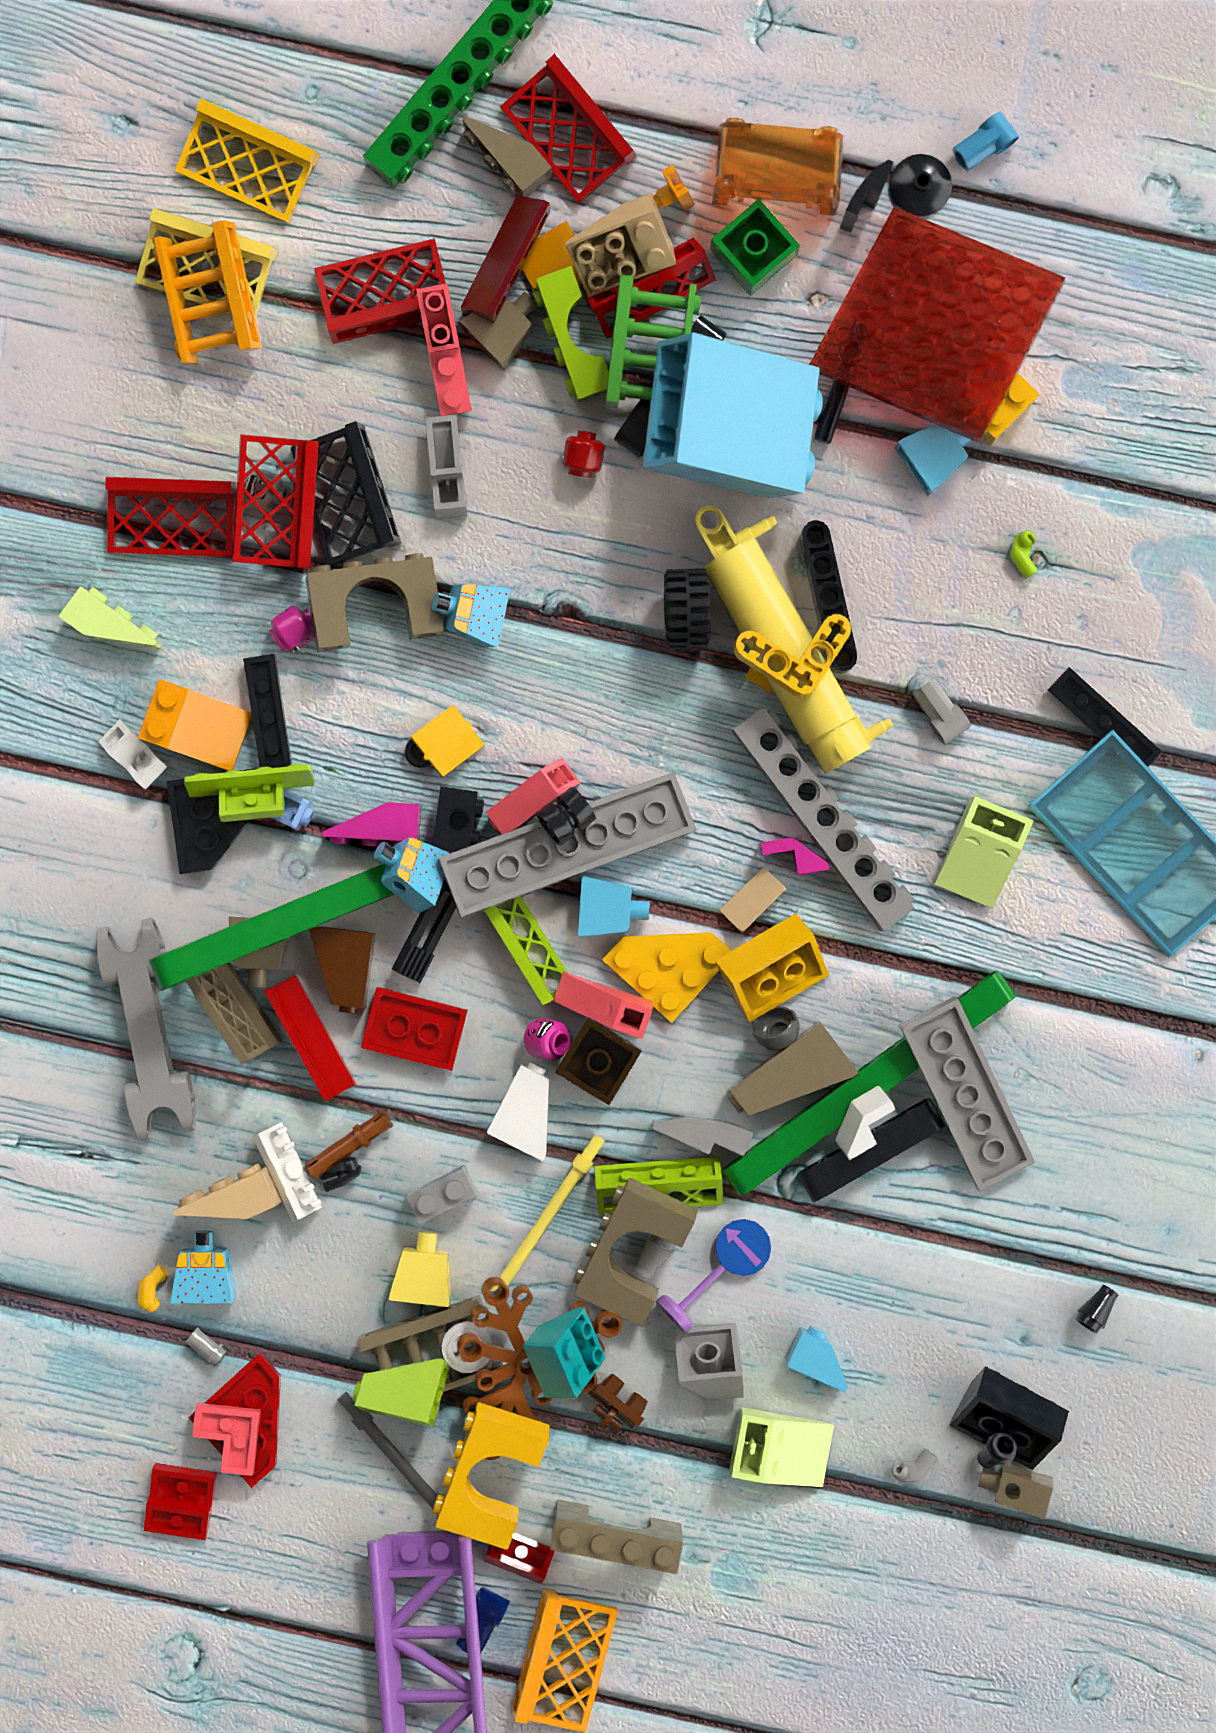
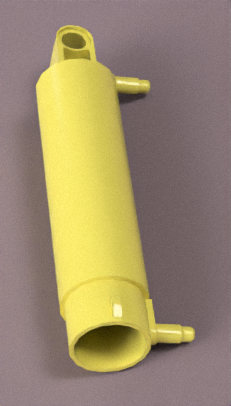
[695,505,893,774]

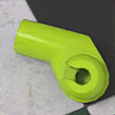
[1010,530,1038,579]

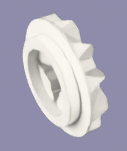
[442,1321,493,1373]

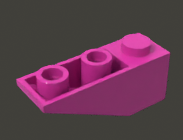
[322,802,422,847]

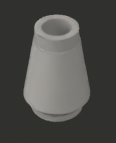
[634,1233,675,1278]

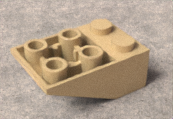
[565,193,676,297]
[173,1163,282,1219]

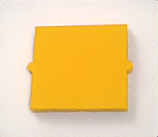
[410,705,485,778]

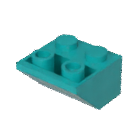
[523,1307,606,1399]

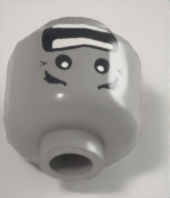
[243,468,287,513]

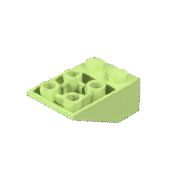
[934,796,1034,908]
[730,1407,834,1487]

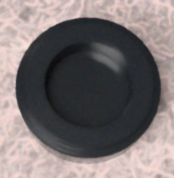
[405,739,431,768]

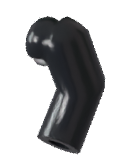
[321,1157,361,1192]

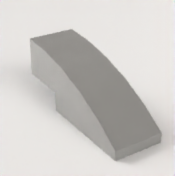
[425,415,467,519]
[651,1116,754,1156]

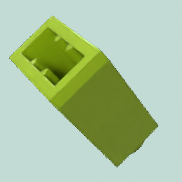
[353,1359,450,1428]

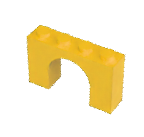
[432,1402,550,1550]

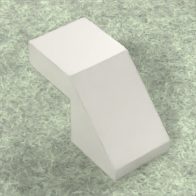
[98,719,167,789]
[836,1085,895,1160]

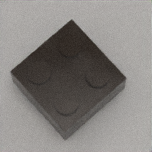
[555,1018,642,1105]

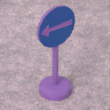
[656,1219,771,1333]

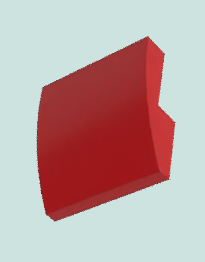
[144,1463,217,1541]

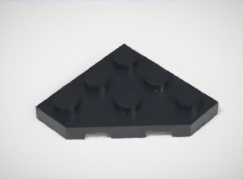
[167,768,258,874]

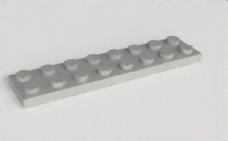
[438,772,697,918]

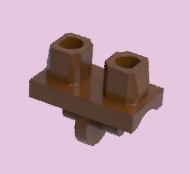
[588,1374,648,1431]

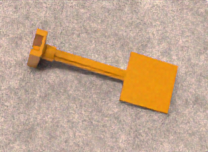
[522,164,695,307]

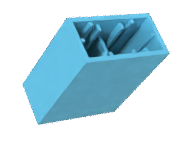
[642,333,823,499]

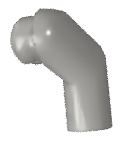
[892,1448,938,1482]

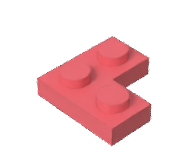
[192,1403,261,1476]

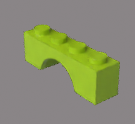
[532,266,609,402]

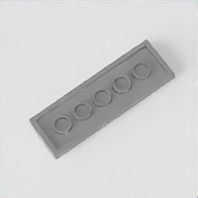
[899,996,1035,1191]

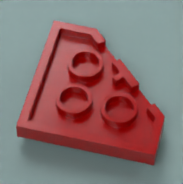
[188,1352,281,1488]

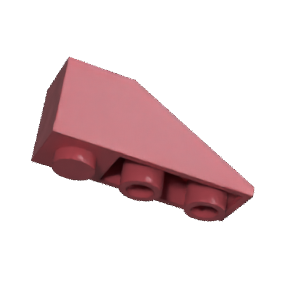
[553,971,653,1039]

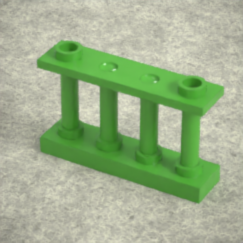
[605,275,701,409]

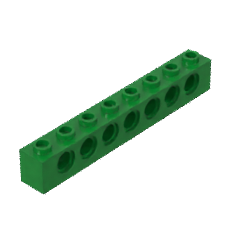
[363,0,553,189]

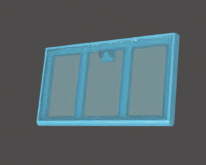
[1028,730,1216,957]

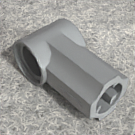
[912,678,971,745]

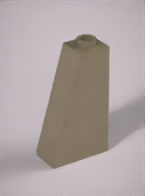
[728,1021,858,1116]

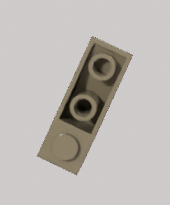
[462,117,552,197]

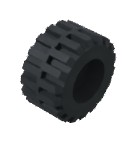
[664,568,711,649]

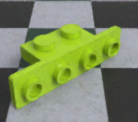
[184,764,315,822]

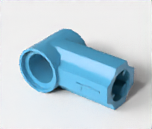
[952,111,1019,172]

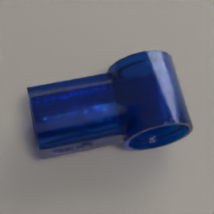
[456,1586,510,1653]

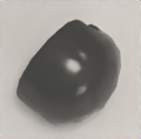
[752,1006,800,1050]

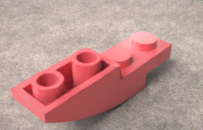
[416,284,472,416]

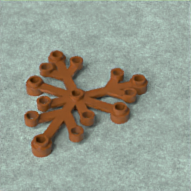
[457,1277,622,1460]

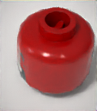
[562,430,605,478]

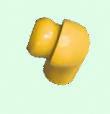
[137,1264,169,1313]

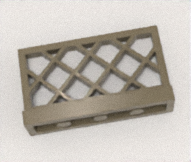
[185,962,283,1065]

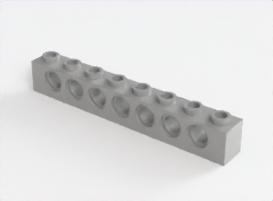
[731,707,915,931]

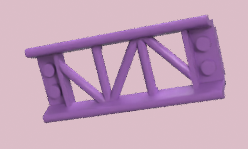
[367,1531,487,1733]

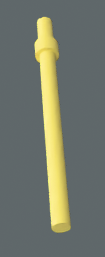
[490,1134,605,1292]

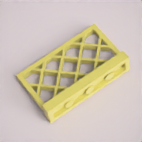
[135,208,278,318]

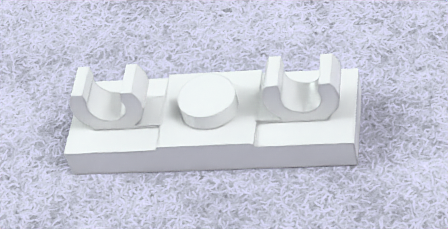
[252,1122,321,1222]

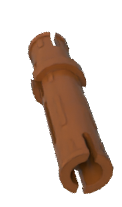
[305,1110,394,1179]

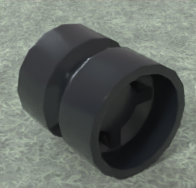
[536,786,596,846]

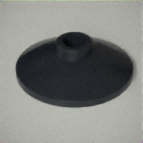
[890,154,952,217]

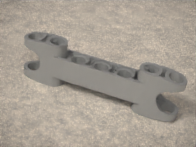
[97,918,196,1141]

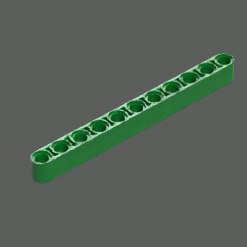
[721,970,1016,1197]

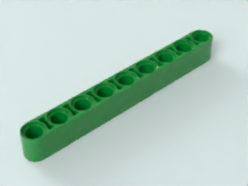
[148,864,395,991]

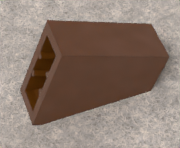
[309,926,376,1014]

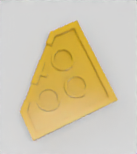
[602,932,732,1023]

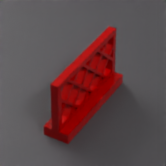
[500,53,637,204]
[314,238,454,344]
[232,434,319,568]
[105,477,236,557]

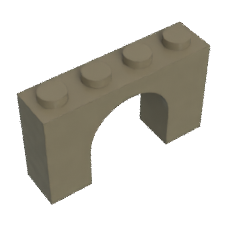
[305,553,444,652]
[572,1177,698,1327]
[550,1499,683,1574]

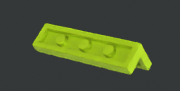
[484,896,567,1006]
[595,1156,723,1215]

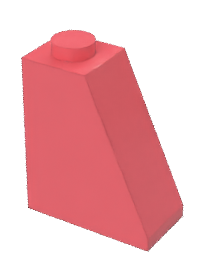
[486,758,581,834]

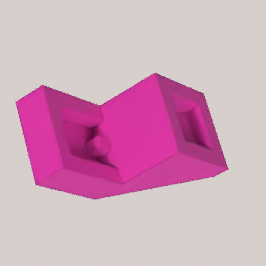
[759,837,830,875]

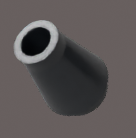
[1076,1284,1119,1334]
[977,1432,1017,1468]

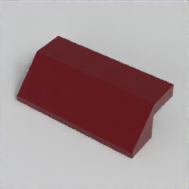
[461,195,550,323]

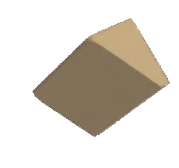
[719,867,787,933]

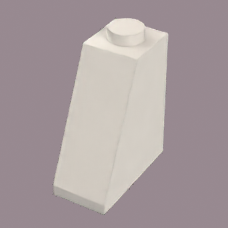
[487,1061,550,1161]

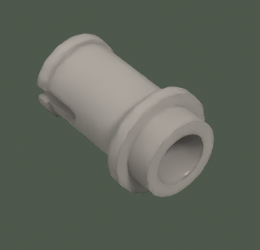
[185,1328,227,1367]

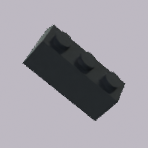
[949,1366,1069,1470]

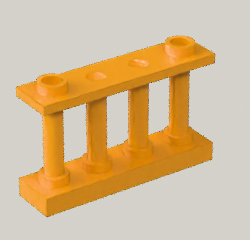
[153,220,262,364]

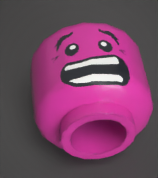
[269,606,315,652]
[524,1018,571,1061]

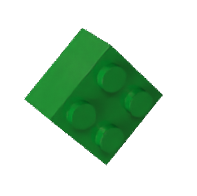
[710,198,800,296]

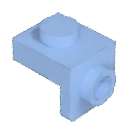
[271,789,314,831]

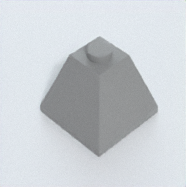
[674,1323,744,1400]

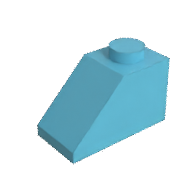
[785,1326,848,1392]

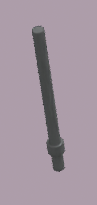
[337,1391,437,1509]

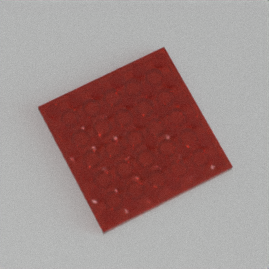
[809,206,1065,444]

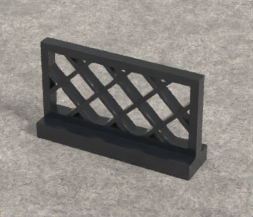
[290,421,402,566]

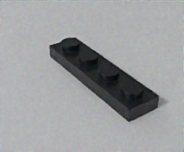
[243,654,292,768]
[1047,667,1163,767]

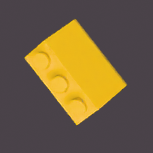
[715,913,829,1023]

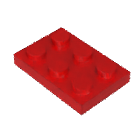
[361,987,468,1071]

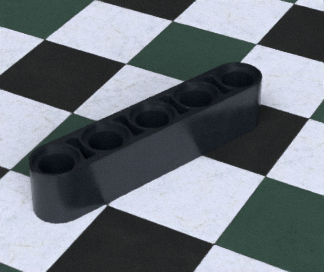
[614,315,727,458]
[800,520,857,674]
[797,1098,946,1202]

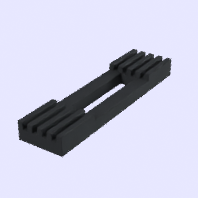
[391,879,456,983]

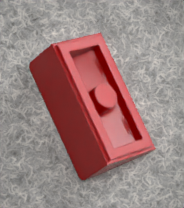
[484,1533,555,1584]

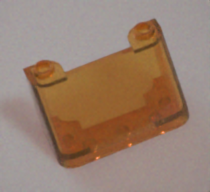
[712,118,843,216]

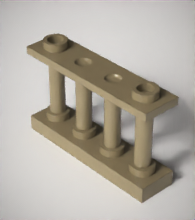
[358,1295,503,1392]

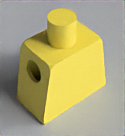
[389,1231,451,1307]

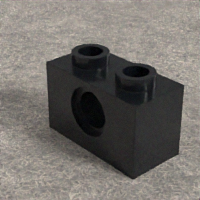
[432,786,484,852]

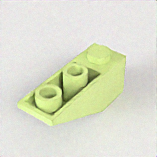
[58,586,162,649]

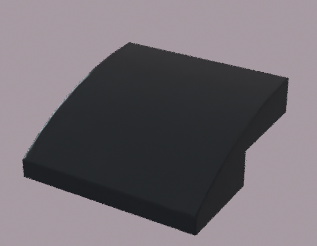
[840,159,894,233]

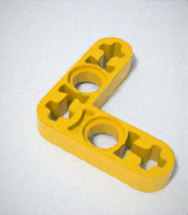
[734,614,851,697]

